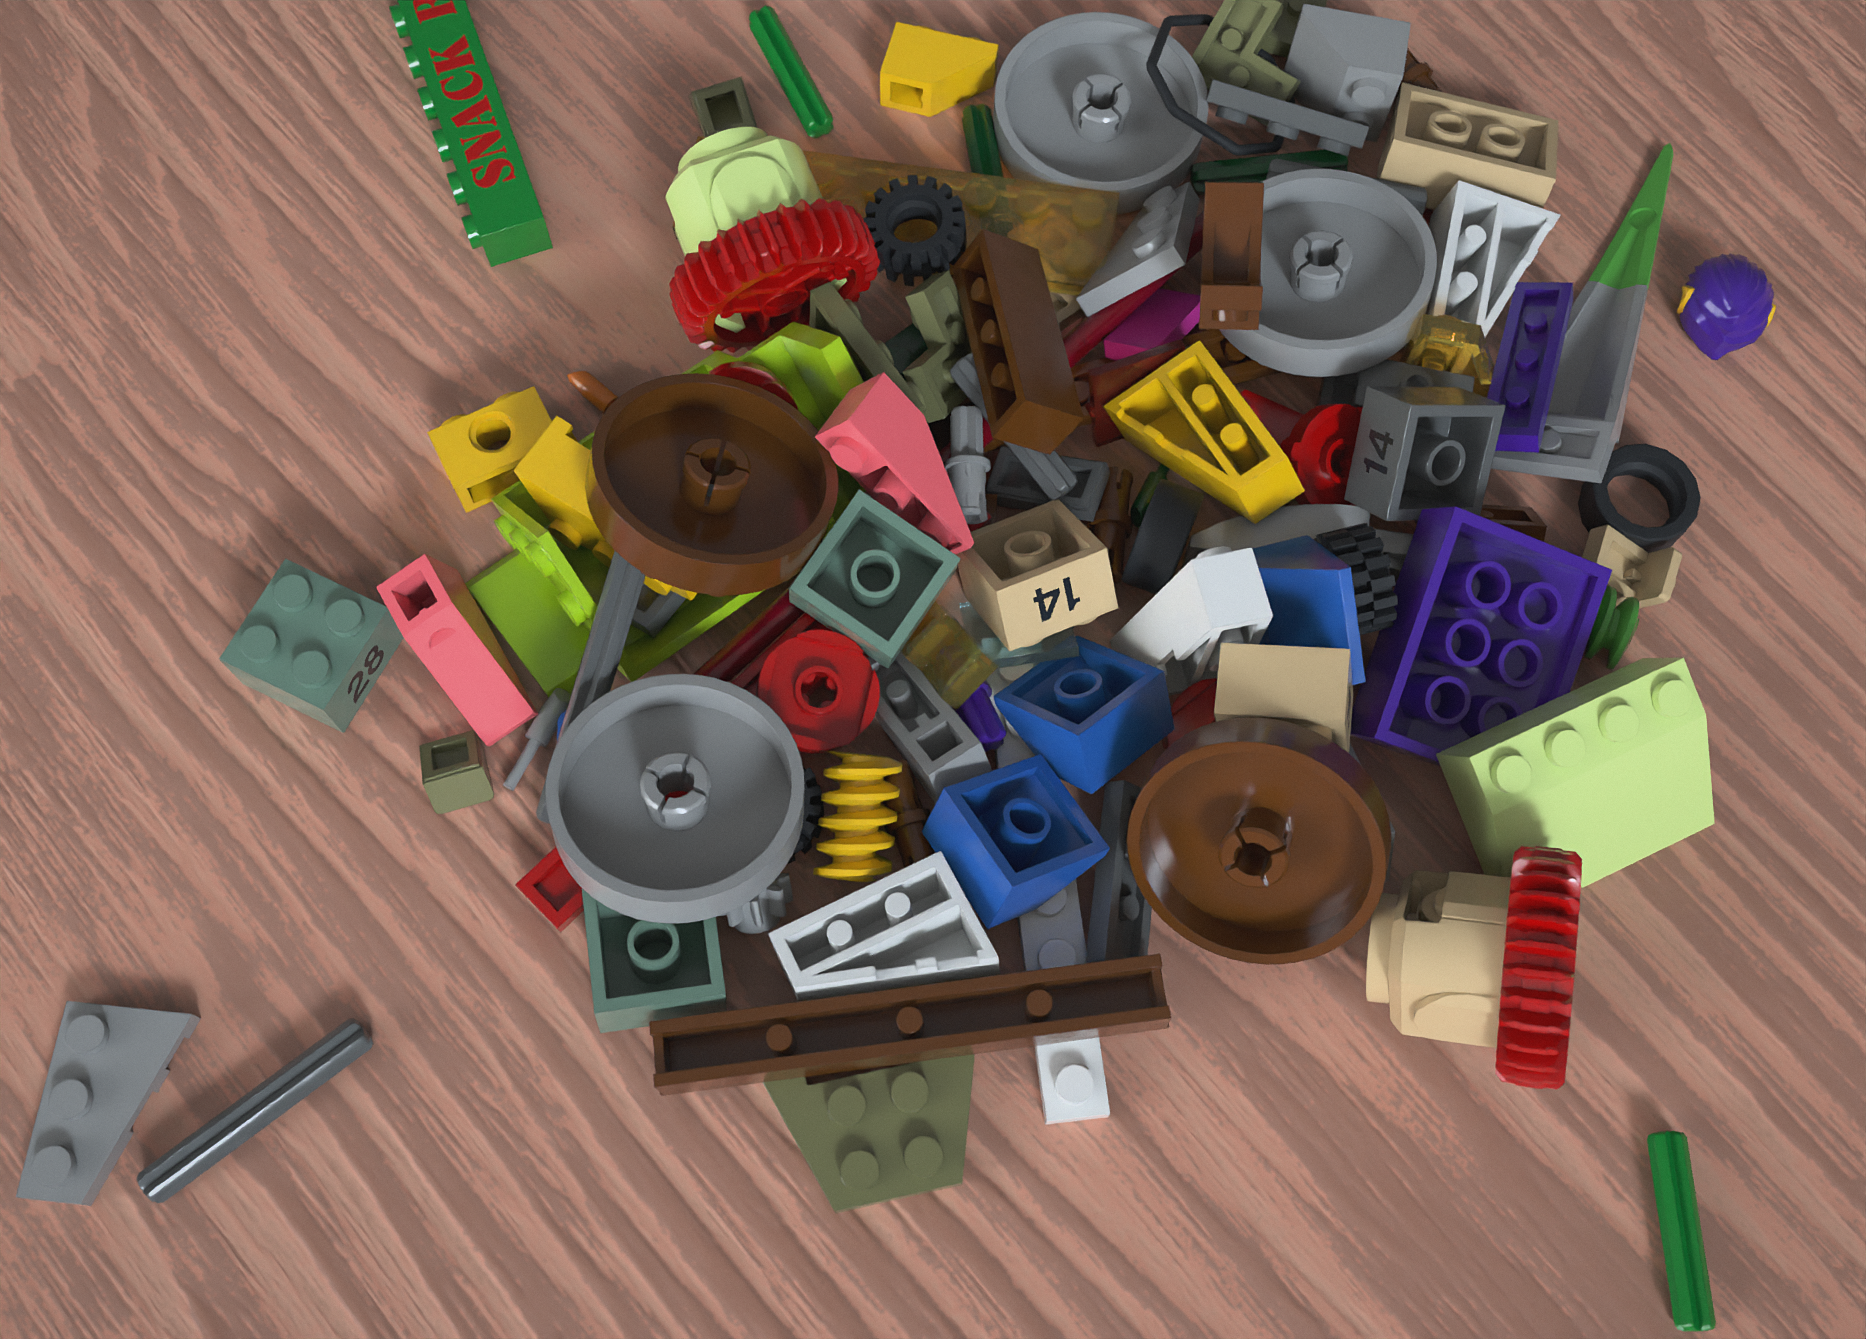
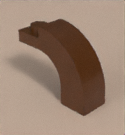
[1199,182,1264,330]

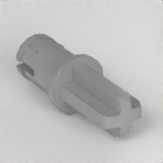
[944,406,991,524]

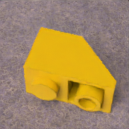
[880,22,999,117]

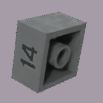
[1344,386,1506,521]

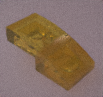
[901,599,998,710]

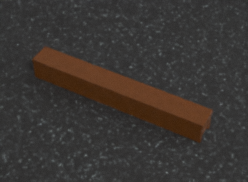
[649,954,1171,1096]

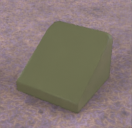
[689,77,758,138]
[419,730,494,814]

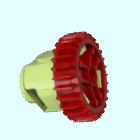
[665,127,880,353]

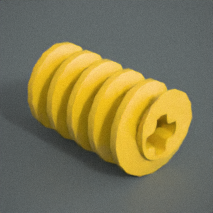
[813,751,902,882]

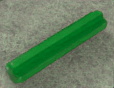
[749,5,834,139]
[1647,1131,1716,1332]

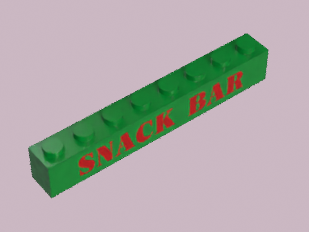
[389,0,553,267]

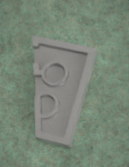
[1076,182,1200,317]
[16,1001,201,1206]

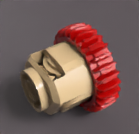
[1366,846,1582,1090]

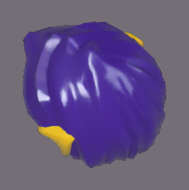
[1677,253,1776,360]

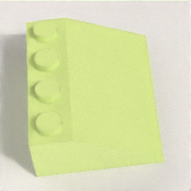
[1436,657,1715,888]

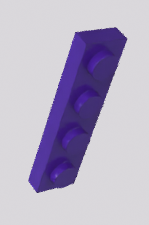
[1487,282,1573,453]

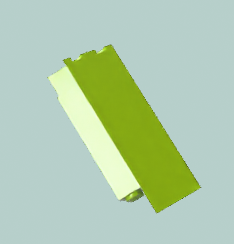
[465,321,866,698]

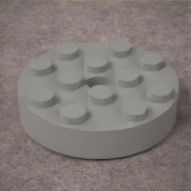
[993,12,1208,216]
[1219,169,1437,377]
[545,674,804,924]

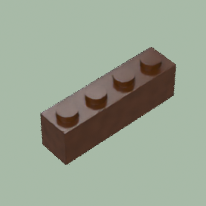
[952,229,1084,455]

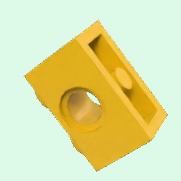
[427,386,552,513]

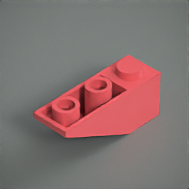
[815,372,975,554]
[376,554,538,746]

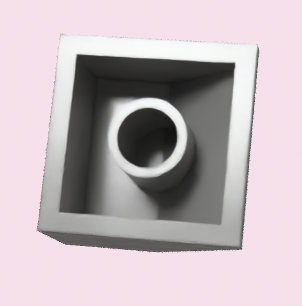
[1283,3,1411,142]

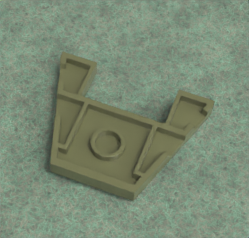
[763,1054,975,1214]

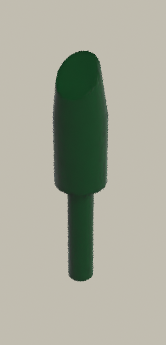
[1130,463,1170,528]

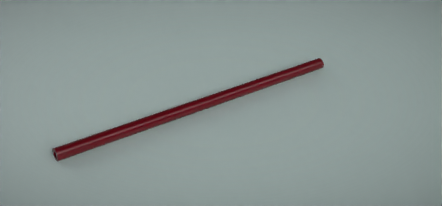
[692,211,1204,682]

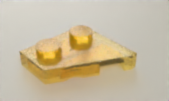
[1399,314,1495,398]

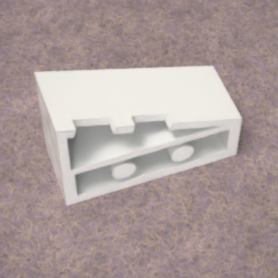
[1404,180,1560,368]
[1110,546,1273,696]
[768,851,1000,1002]

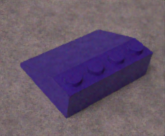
[1350,506,1612,767]

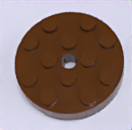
[585,373,838,597]
[1127,717,1391,965]

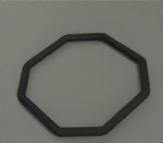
[1146,14,1296,156]

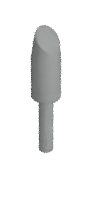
[503,688,571,791]

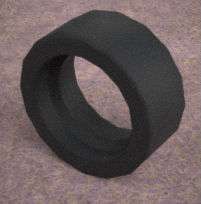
[1578,444,1701,553]
[1121,479,1204,595]

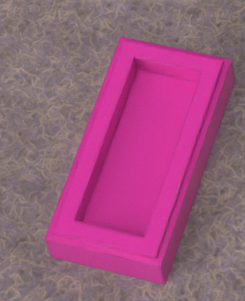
[1104,288,1200,368]

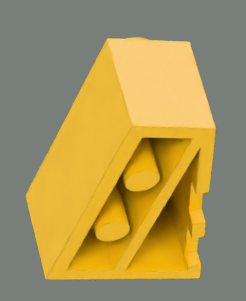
[1104,340,1305,524]
[513,416,697,601]

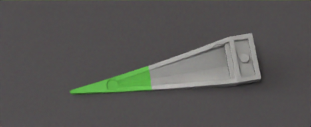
[1491,143,1673,483]

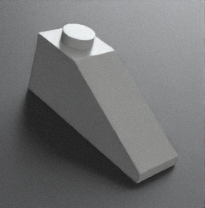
[867,649,992,804]

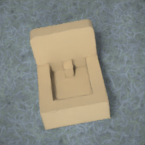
[1582,525,1682,608]

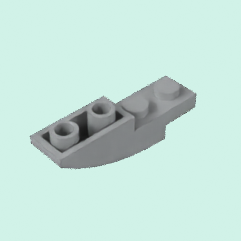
[1182,504,1413,582]

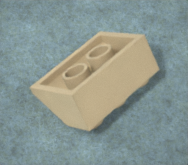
[1376,83,1559,209]

